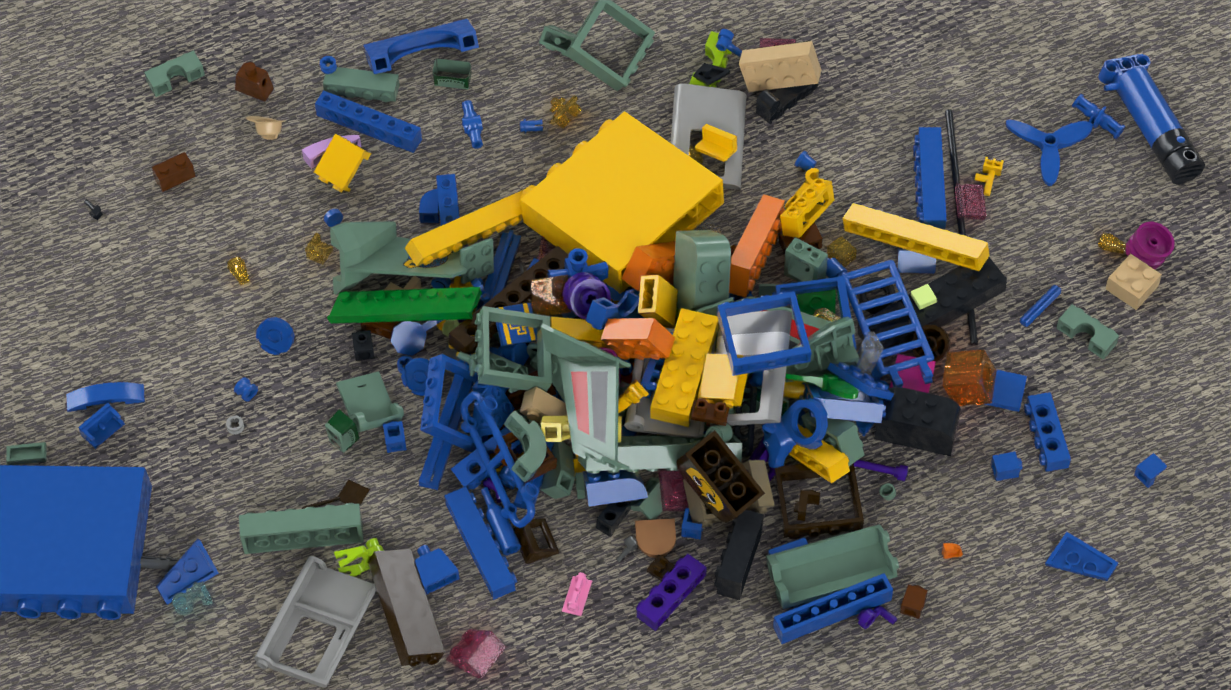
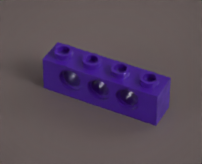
[636,554,707,631]

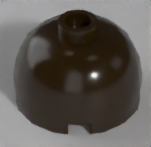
[912,325,951,362]

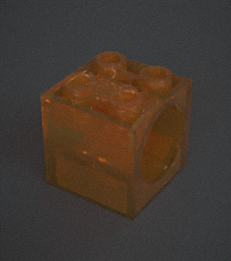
[942,350,997,406]

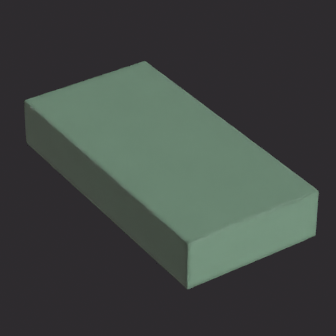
[6,442,47,465]

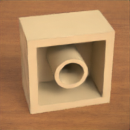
[1106,254,1162,310]

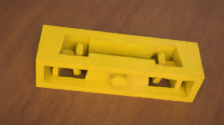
[780,178,834,238]

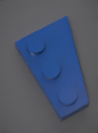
[1045,532,1118,581]
[156,539,219,605]

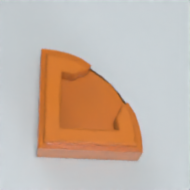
[942,543,963,559]

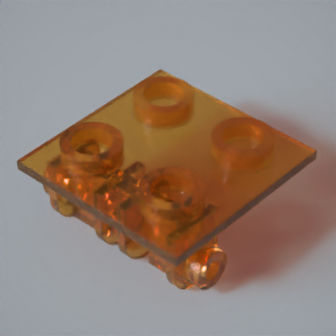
[530,275,571,316]

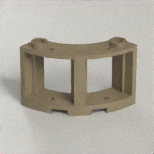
[683,460,775,528]

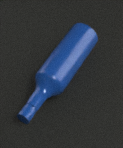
[481,487,521,556]

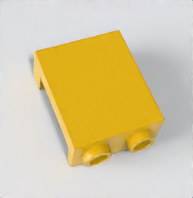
[314,134,371,193]

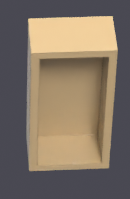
[739,41,821,92]

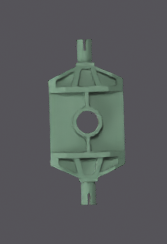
[457,351,528,393]

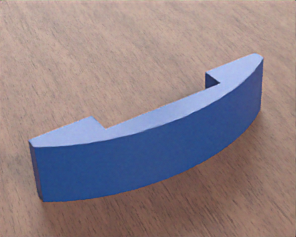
[66,382,145,412]

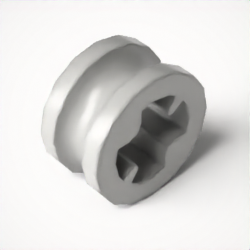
[226,415,244,435]

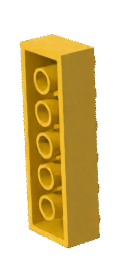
[650,308,719,427]

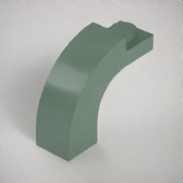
[504,411,547,483]

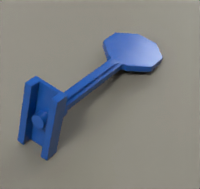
[390,278,491,356]

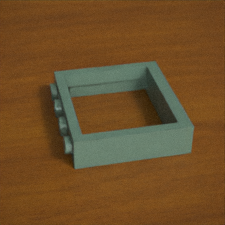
[565,0,655,91]
[475,306,552,392]

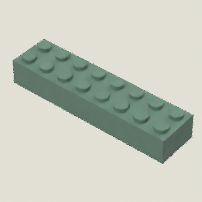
[578,434,742,474]

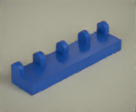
[641,332,673,399]

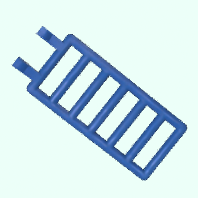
[840,260,934,387]

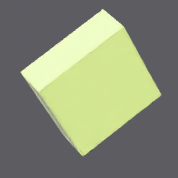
[911,284,937,310]

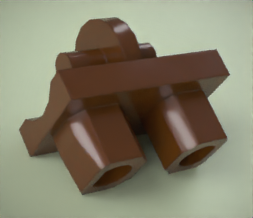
[691,398,729,427]

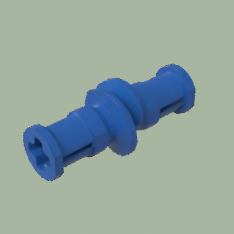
[1072,94,1126,139]

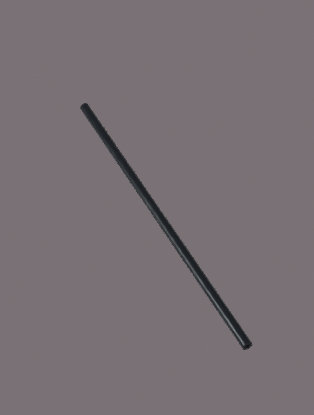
[945,109,978,345]

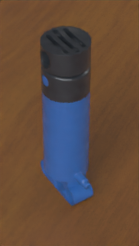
[1098,54,1205,185]

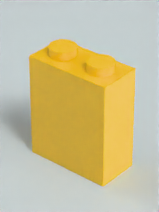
[638,275,678,327]
[697,354,748,408]

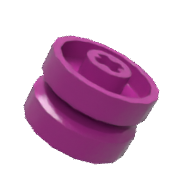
[1126,221,1175,270]

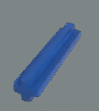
[1020,285,1061,327]

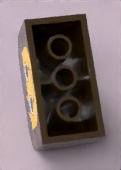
[676,430,765,523]

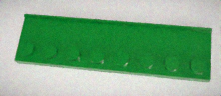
[327,287,482,324]

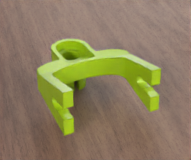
[334,538,384,577]

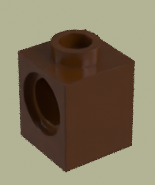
[900,584,928,619]

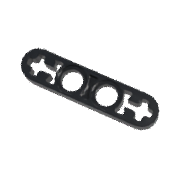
[734,381,757,458]

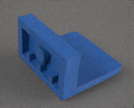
[475,385,515,436]

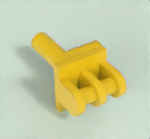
[975,157,1004,196]

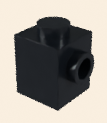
[352,330,375,361]

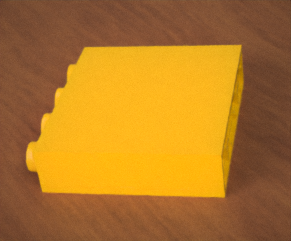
[520,111,724,294]

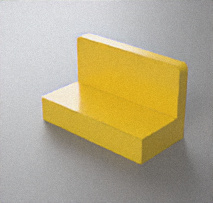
[695,124,737,162]

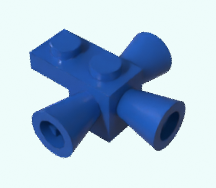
[548,248,608,289]

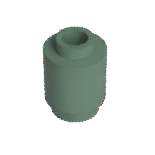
[705,423,733,442]

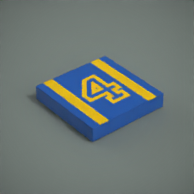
[496,303,537,347]

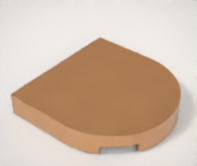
[635,518,676,558]

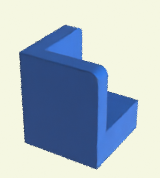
[1134,453,1167,488]
[681,508,703,540]

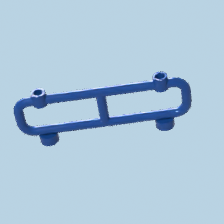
[460,391,539,528]

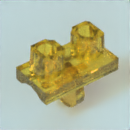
[549,95,582,129]

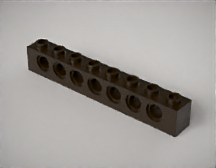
[449,246,569,355]

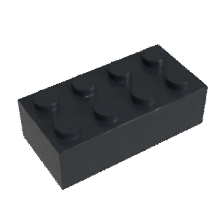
[714,510,764,600]

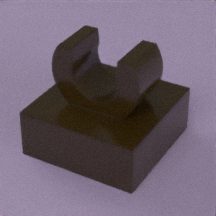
[647,555,675,581]

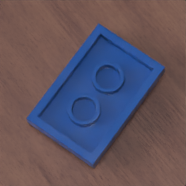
[827,362,894,400]

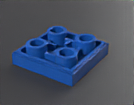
[981,368,1027,412]

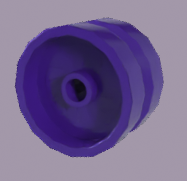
[562,272,611,319]

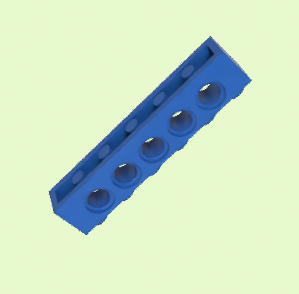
[315,90,422,153]

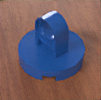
[256,317,295,355]
[401,358,429,396]

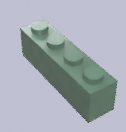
[323,66,400,102]

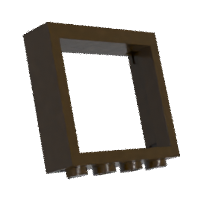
[774,463,864,539]

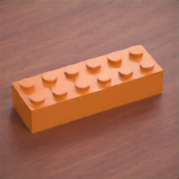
[729,194,786,298]

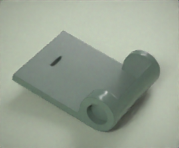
[336,371,404,433]

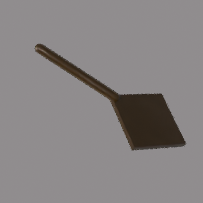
[302,479,370,509]

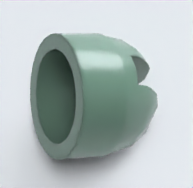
[879,483,896,501]

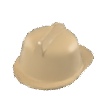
[246,116,286,140]

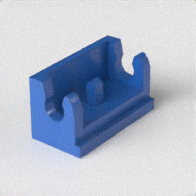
[78,403,124,449]

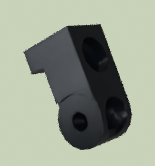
[596,501,631,537]

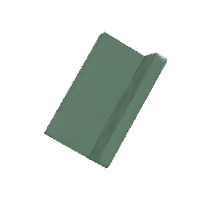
[630,477,675,520]

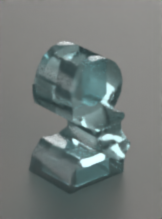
[172,581,213,615]

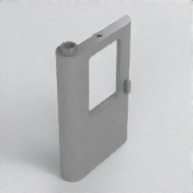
[254,556,377,688]

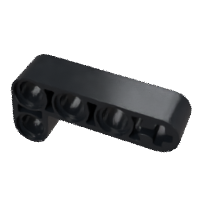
[756,82,819,124]

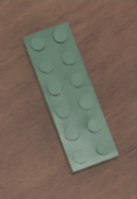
[239,503,364,554]

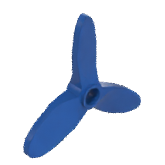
[1005,120,1093,186]

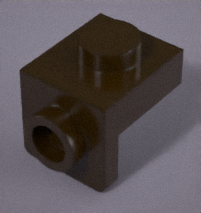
[794,489,820,521]

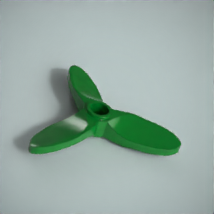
[785,373,859,399]

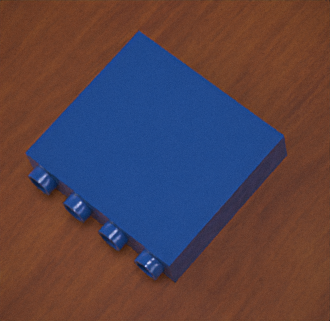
[0,465,152,620]

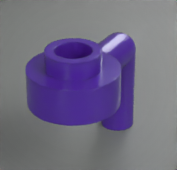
[857,606,898,629]

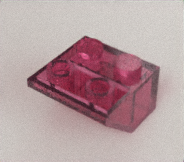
[446,629,506,678]

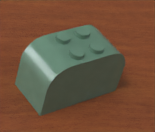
[673,230,731,311]

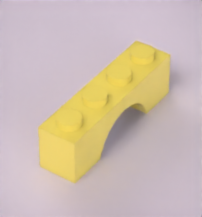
[541,416,622,442]

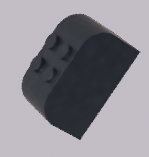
[874,387,961,456]

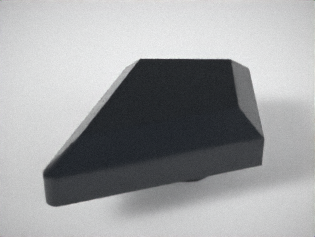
[693,63,730,86]

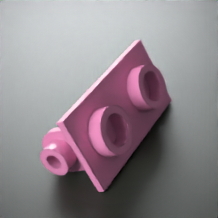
[562,573,592,616]

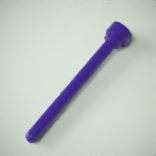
[854,460,908,481]

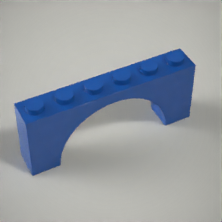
[363,19,479,74]

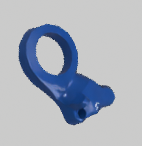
[762,399,828,469]

